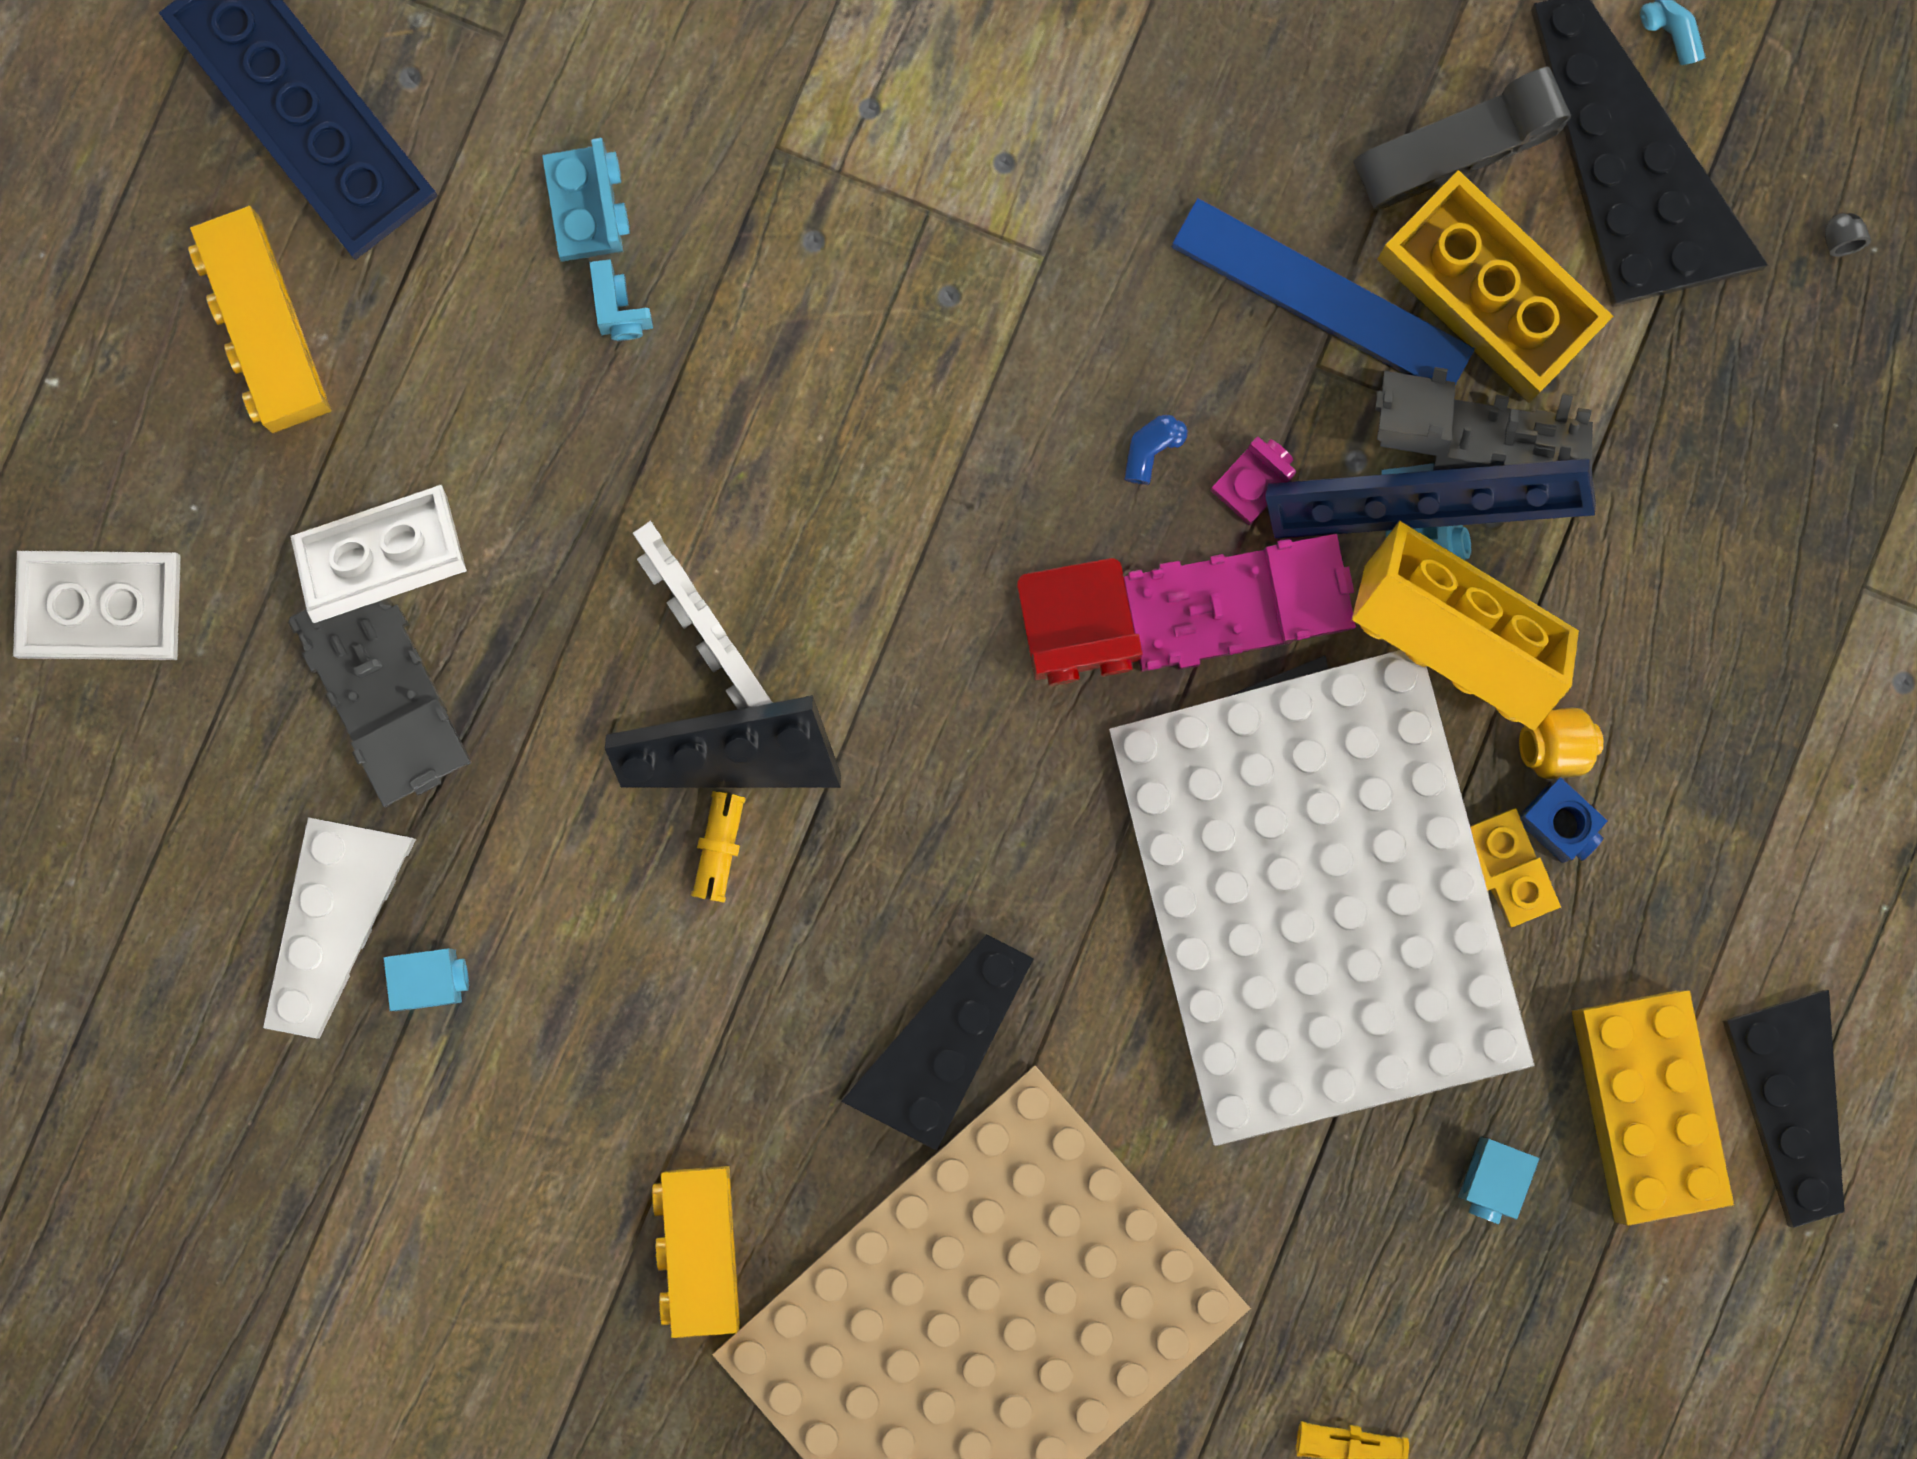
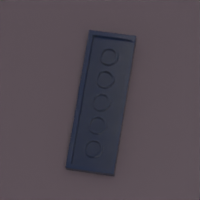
[159,0,438,260]

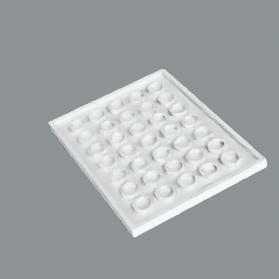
[1109,650,1535,1146]

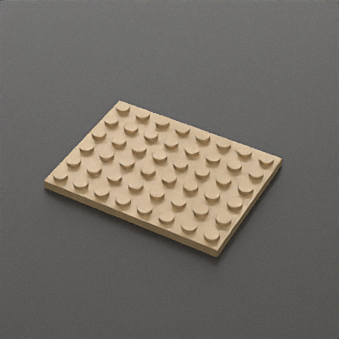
[712,1065,1251,1459]

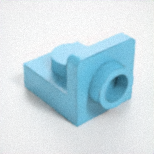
[590,259,653,341]

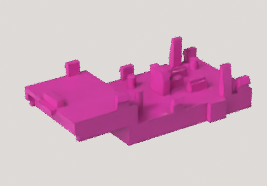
[1124,534,1356,672]

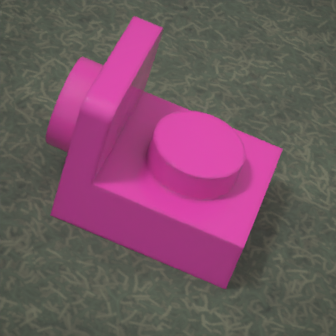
[1210,436,1296,526]

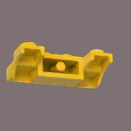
[1470,808,1561,928]

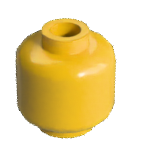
[1519,707,1603,779]

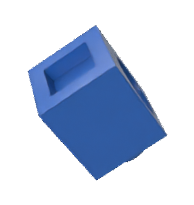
[1519,777,1608,863]

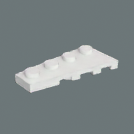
[633,521,772,709]
[263,817,416,1038]

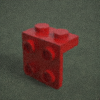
[1017,558,1143,686]

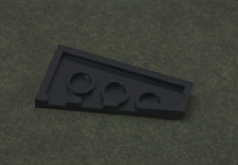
[605,695,841,788]
[841,934,1034,1151]
[1723,990,1845,1228]

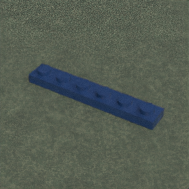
[1265,459,1596,539]

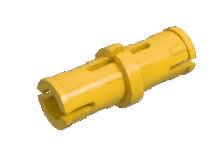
[691,791,746,903]
[1296,1421,1409,1459]

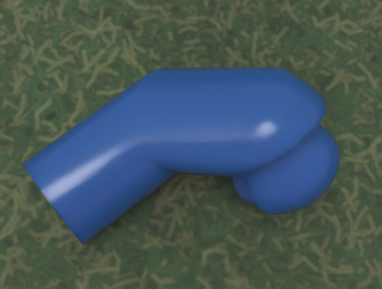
[1124,415,1188,485]

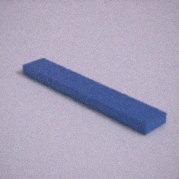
[1171,198,1475,385]

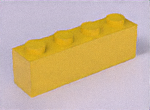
[188,206,332,434]

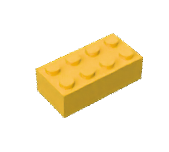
[1377,170,1614,403]
[1352,521,1579,731]
[1572,990,1734,1226]

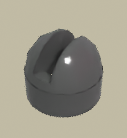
[1825,213,1871,257]

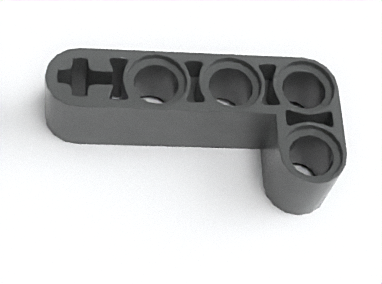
[1353,67,1571,210]

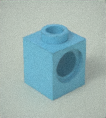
[384,949,469,1011]
[1458,1137,1540,1224]

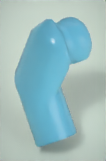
[1640,0,1705,65]

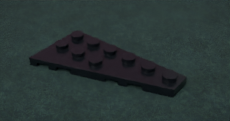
[1531,0,1768,307]

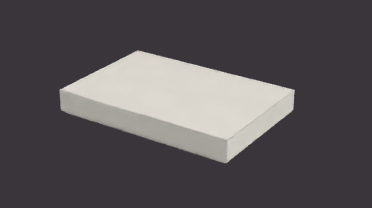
[291,485,466,623]
[13,551,181,660]

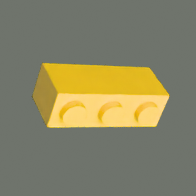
[652,1166,740,1338]

